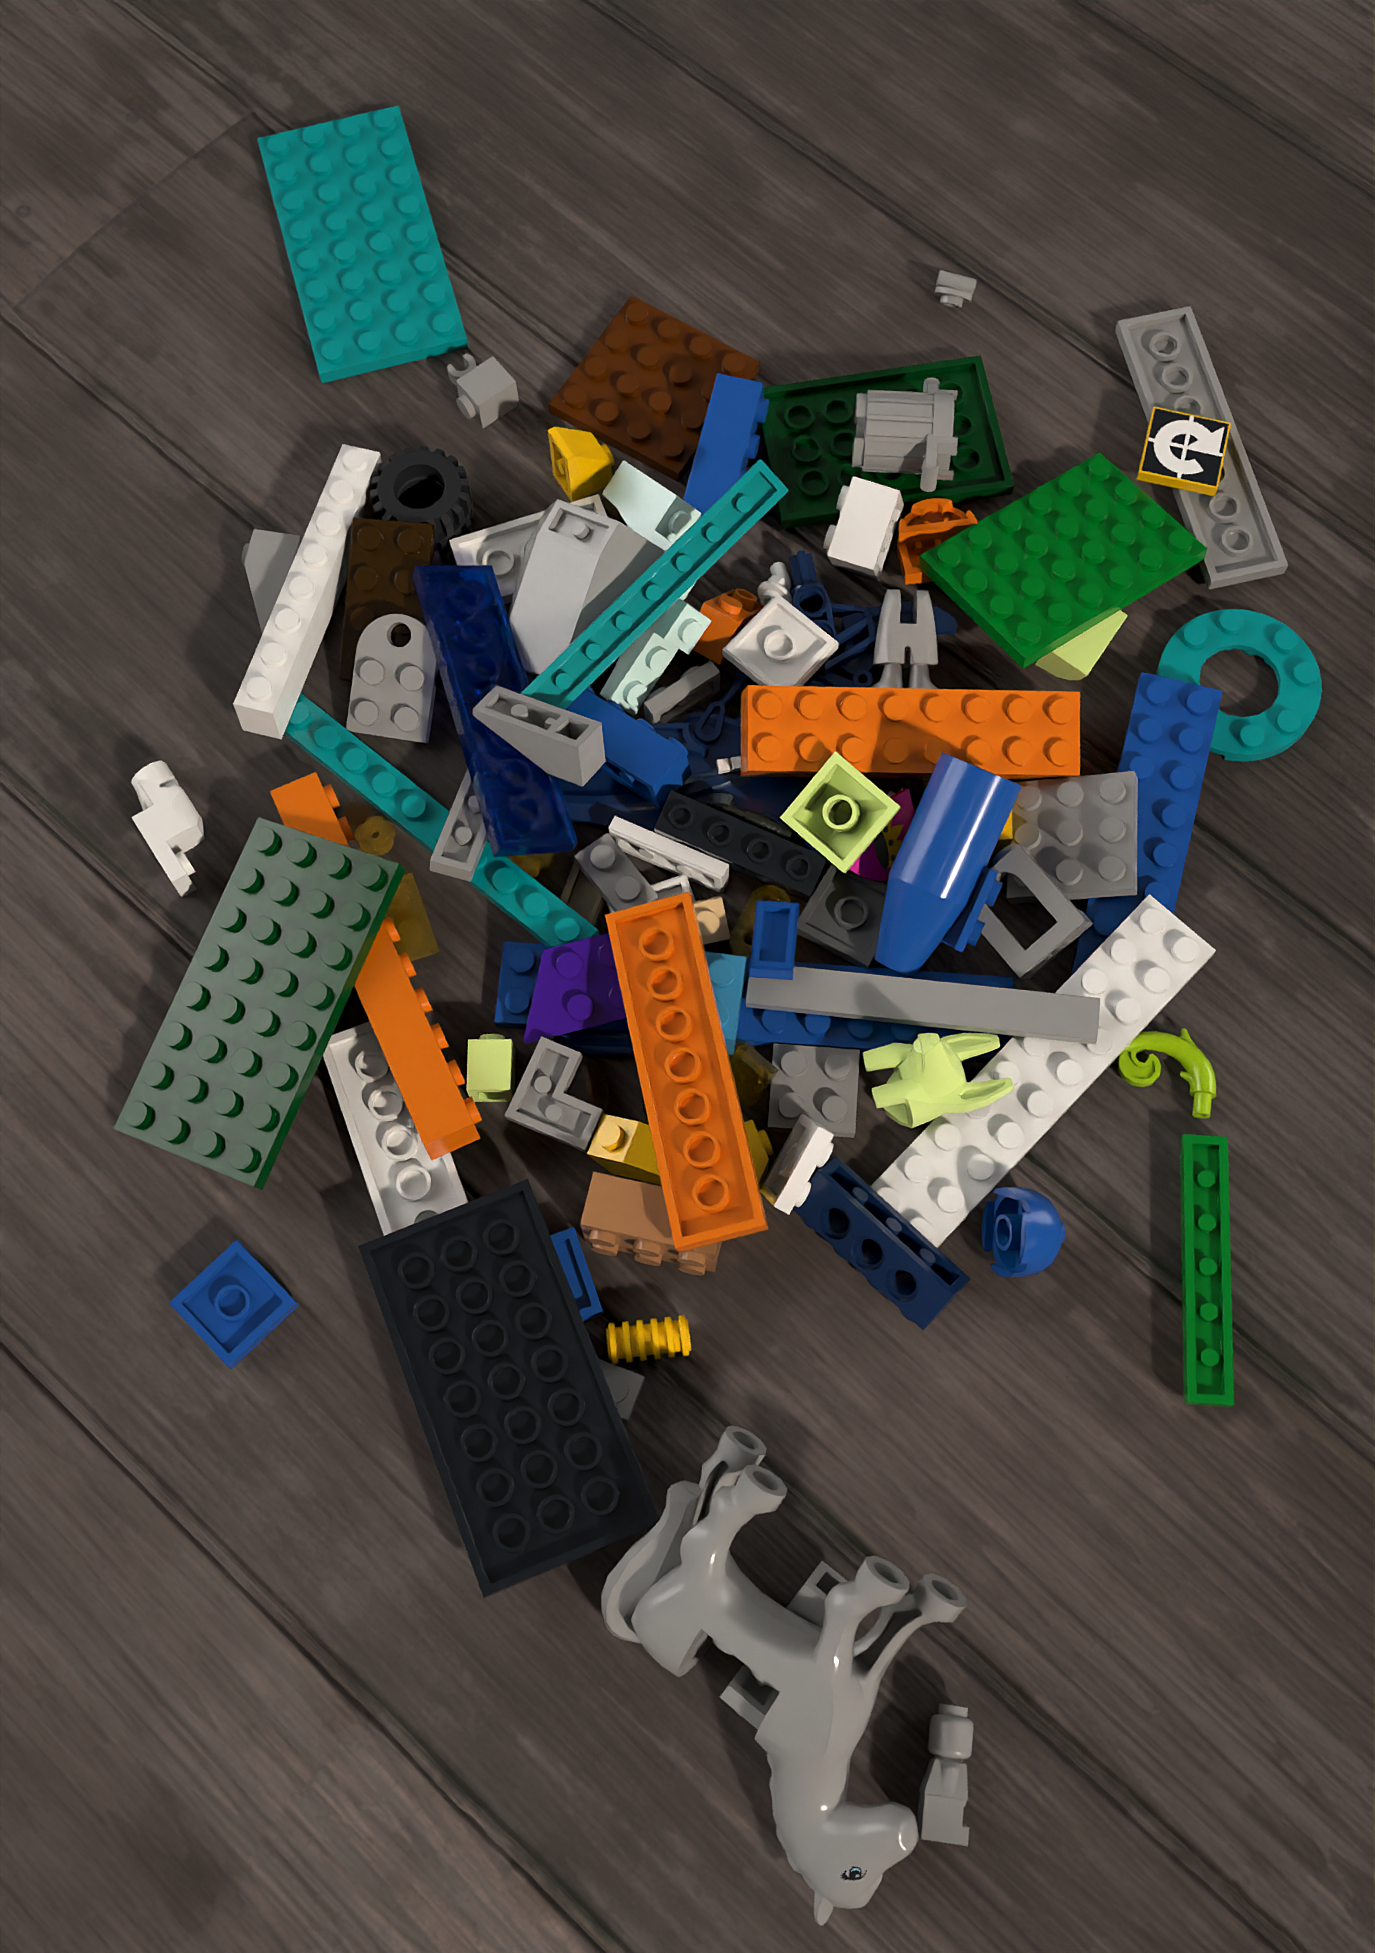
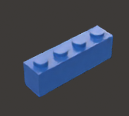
[683,373,769,520]
[565,686,692,809]

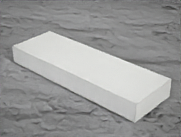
[608,816,729,893]

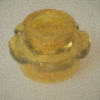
[355,816,396,856]

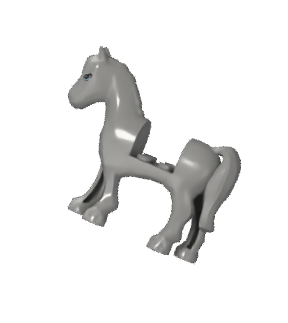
[601,1426,966,1925]

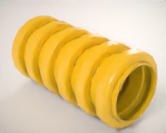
[606,1315,691,1364]

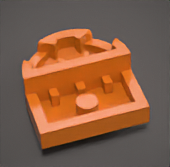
[897,498,978,585]

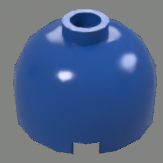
[981,1187,1065,1277]

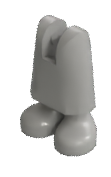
[870,589,938,689]

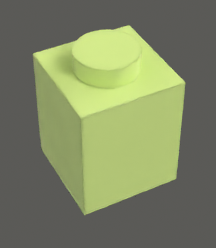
[466,1034,516,1102]

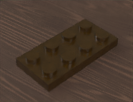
[339,518,435,682]

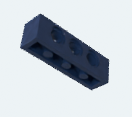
[793,1157,971,1330]

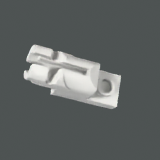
[131,760,204,897]

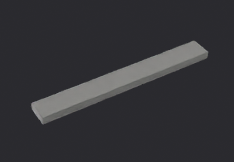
[745,966,1100,1044]

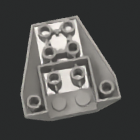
[497,499,665,676]

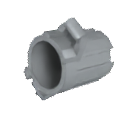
[852,378,958,492]

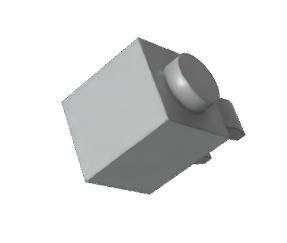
[447,353,519,429]

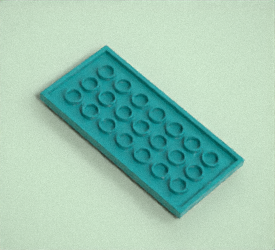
[257,105,469,383]

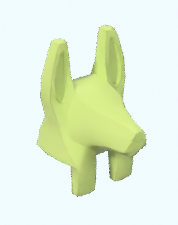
[863,1033,1013,1128]

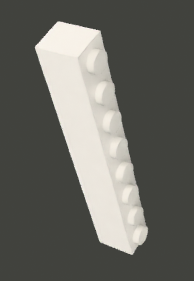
[233,444,382,739]

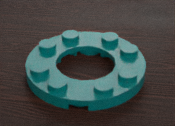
[1156,609,1322,762]

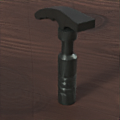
[706,793,793,841]

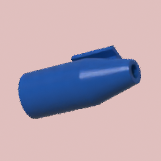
[875,752,1022,976]

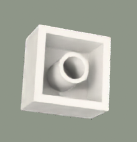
[823,476,904,581]

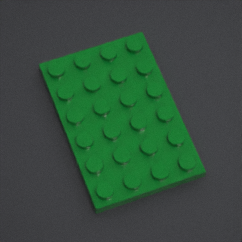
[918,453,1208,669]

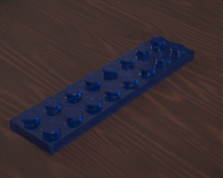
[412,565,578,857]

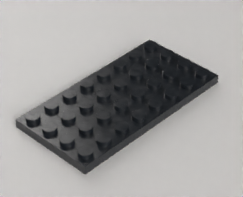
[358,1179,660,1598]

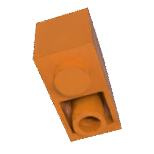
[692,588,763,665]

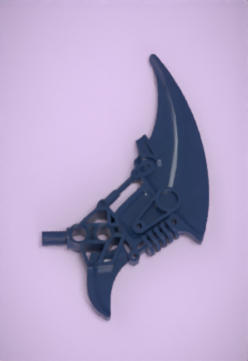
[504,550,958,832]

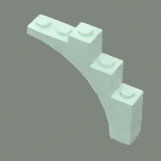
[600,460,712,716]

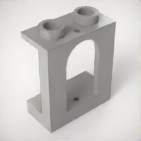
[978,844,1093,980]

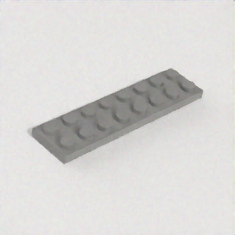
[1115,306,1288,590]

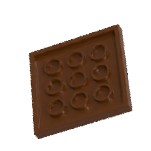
[549,295,760,482]

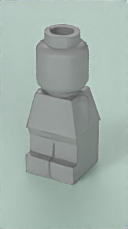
[917,1704,974,1846]

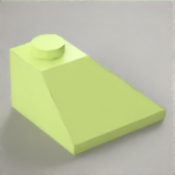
[780,751,901,873]

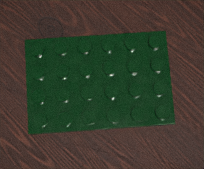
[759,355,1014,529]

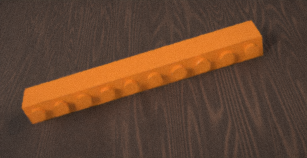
[270,772,482,1161]

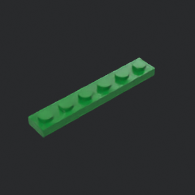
[1180,1134,1234,1407]

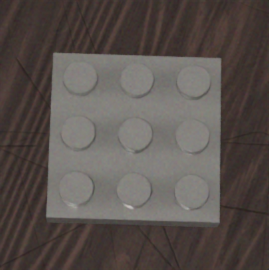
[1007,771,1138,904]

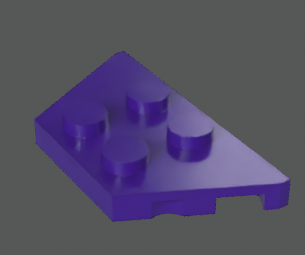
[524,933,627,1044]

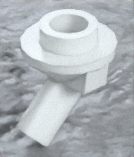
[757,562,792,607]

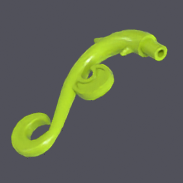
[1117,1028,1216,1118]

